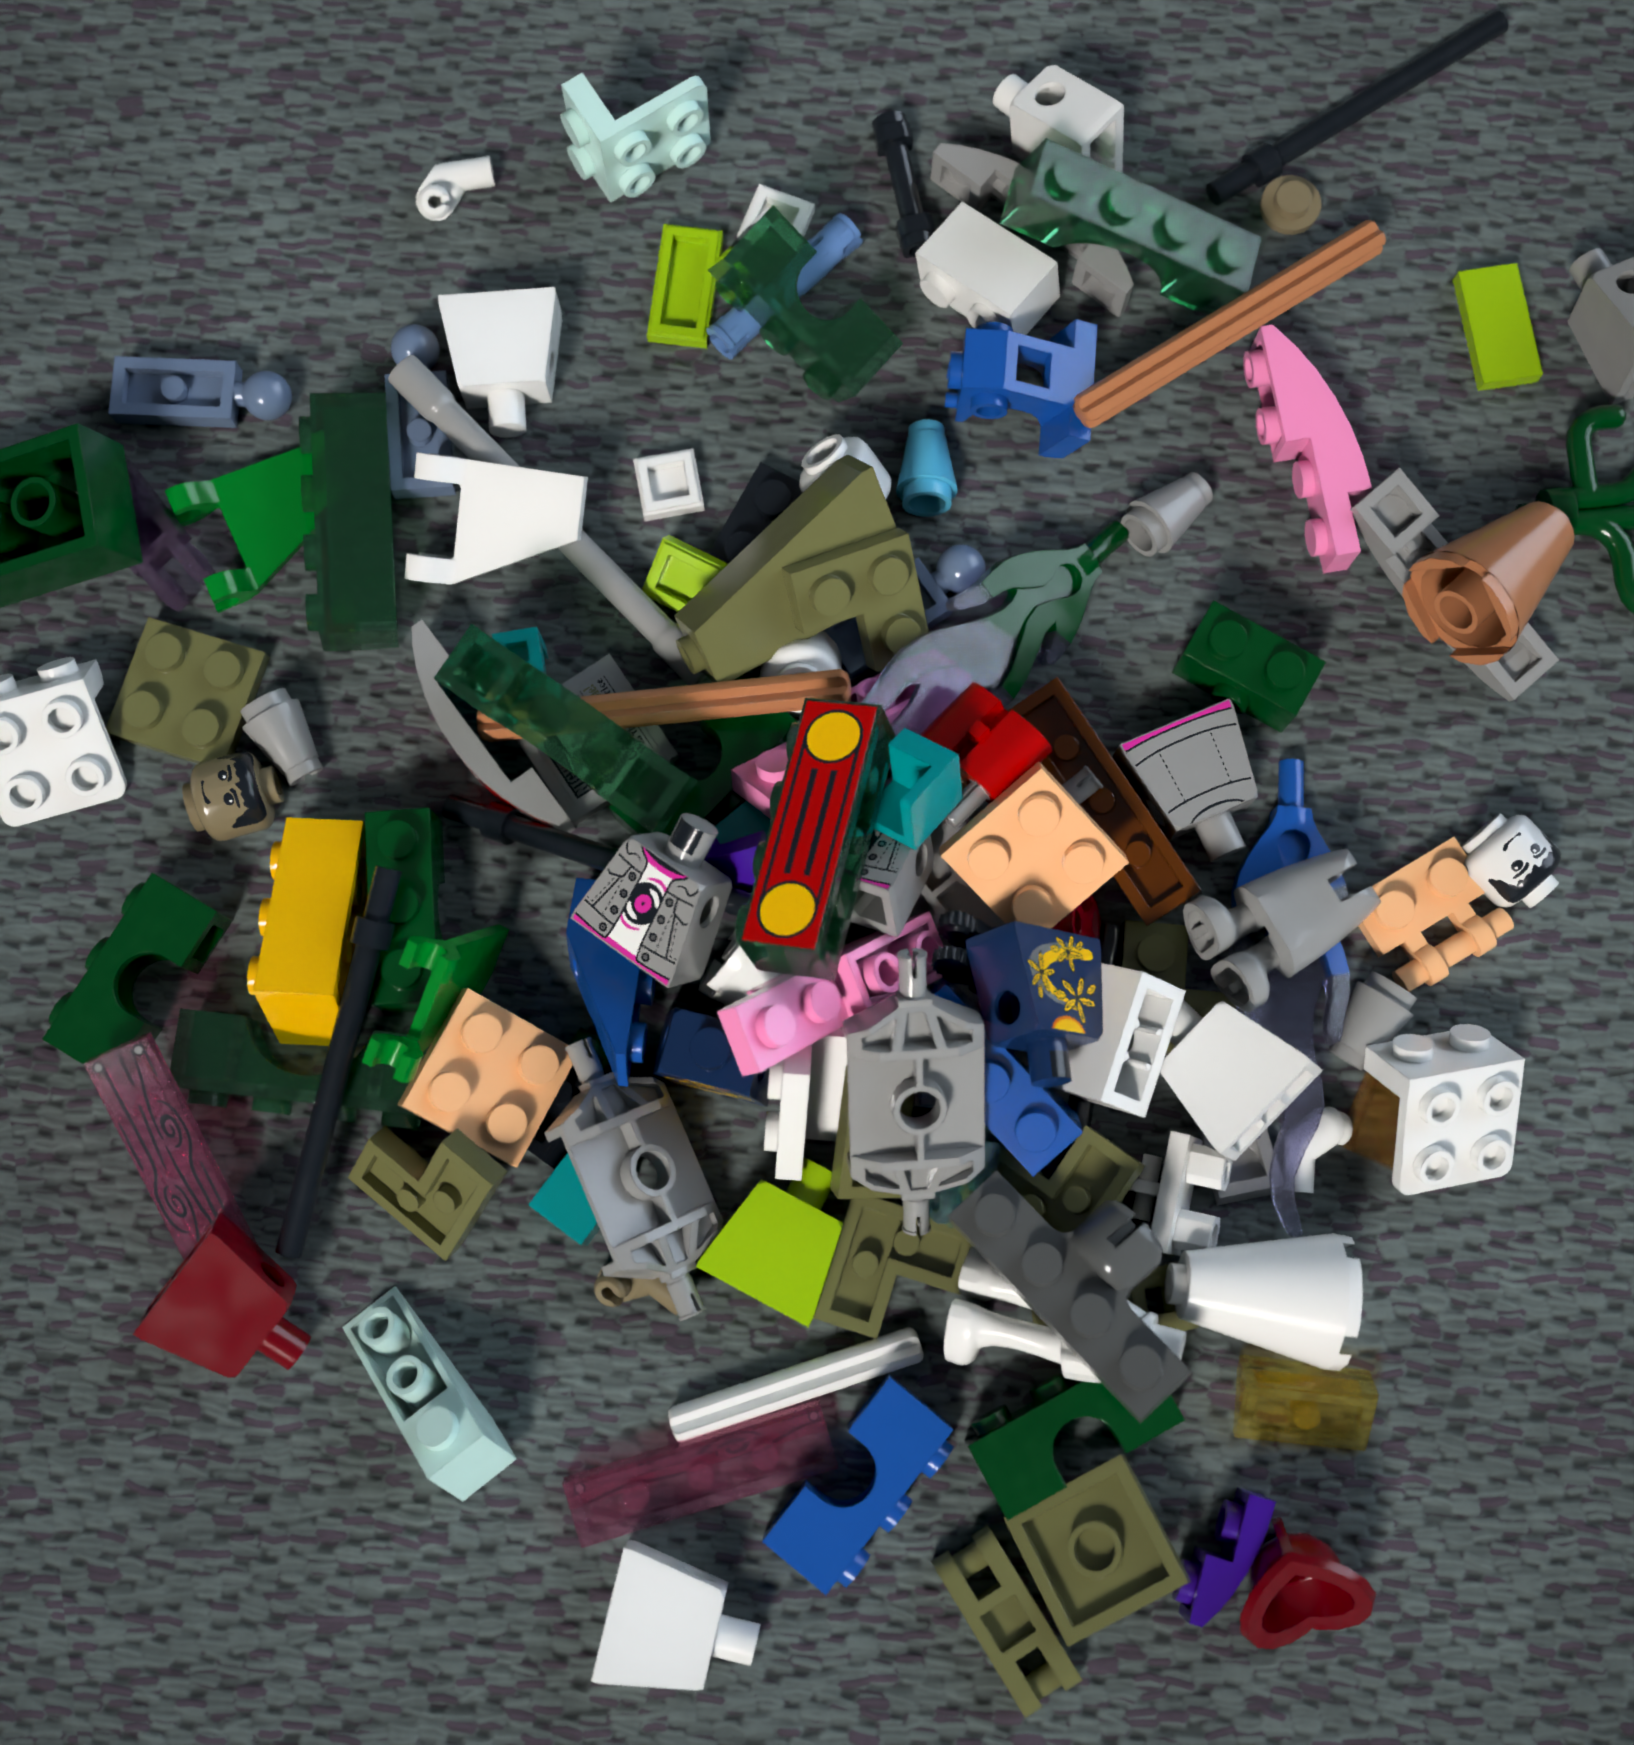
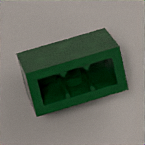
[1172,600,1326,733]

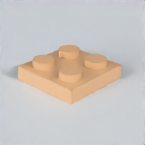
[939,761,1129,928]
[397,988,573,1168]

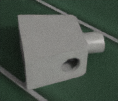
[1567,248,1634,405]

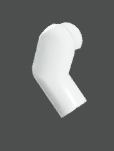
[416,156,495,221]
[1281,1106,1353,1193]

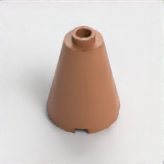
[1402,502,1575,666]

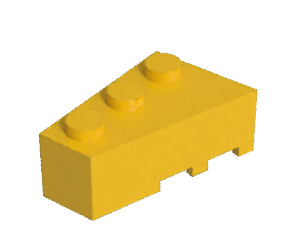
[247,817,368,1046]

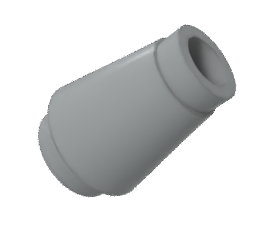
[1121,472,1213,556]
[240,688,324,786]
[1328,971,1417,1071]

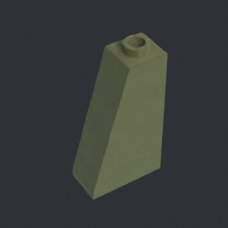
[674,454,897,682]

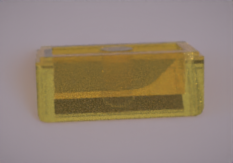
[1233,1354,1379,1451]

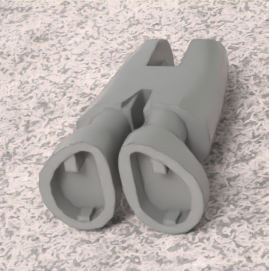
[1183,848,1381,1012]

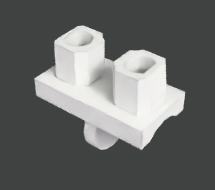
[1129,1131,1233,1256]

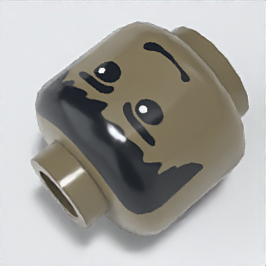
[182,751,284,841]

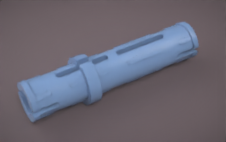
[706,213,863,359]

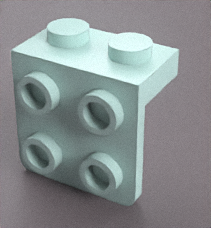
[560,73,711,203]

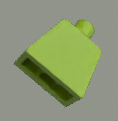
[696,1157,843,1327]

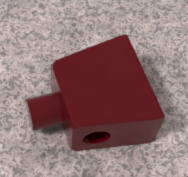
[133,1212,312,1378]

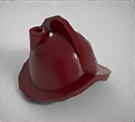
[1240,1517,1376,1649]

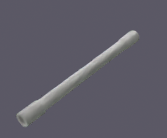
[388,355,707,685]

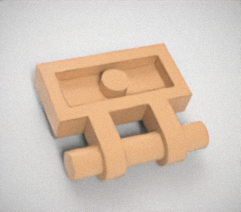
[1358,837,1514,992]

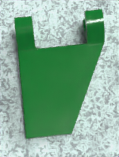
[164,438,349,613]
[362,924,509,1083]

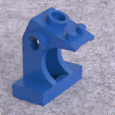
[944,319,1098,458]

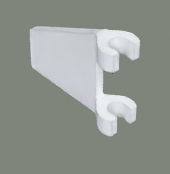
[404,453,588,585]

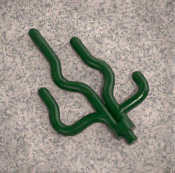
[1516,404,1634,614]

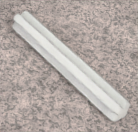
[668,1327,923,1442]

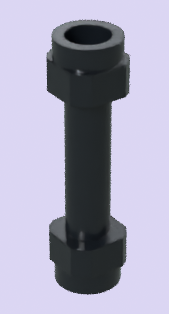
[872,111,936,258]

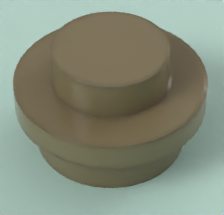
[1260,175,1321,235]

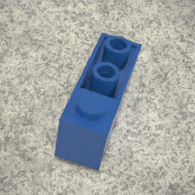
[566,878,656,1087]

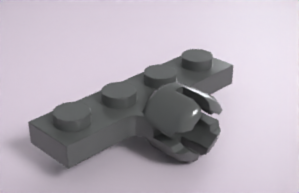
[947,1170,1191,1424]

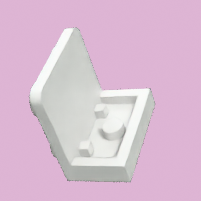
[0,657,127,827]
[1364,1024,1525,1195]
[764,1029,847,1181]

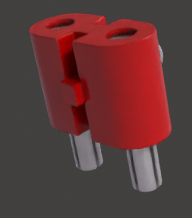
[920,682,1052,828]

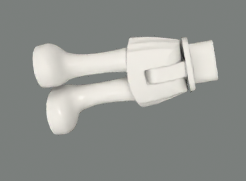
[944,1246,1186,1383]

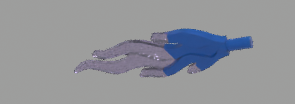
[1228,759,1350,1238]

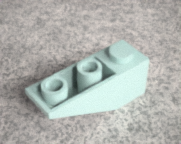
[342,1286,517,1501]

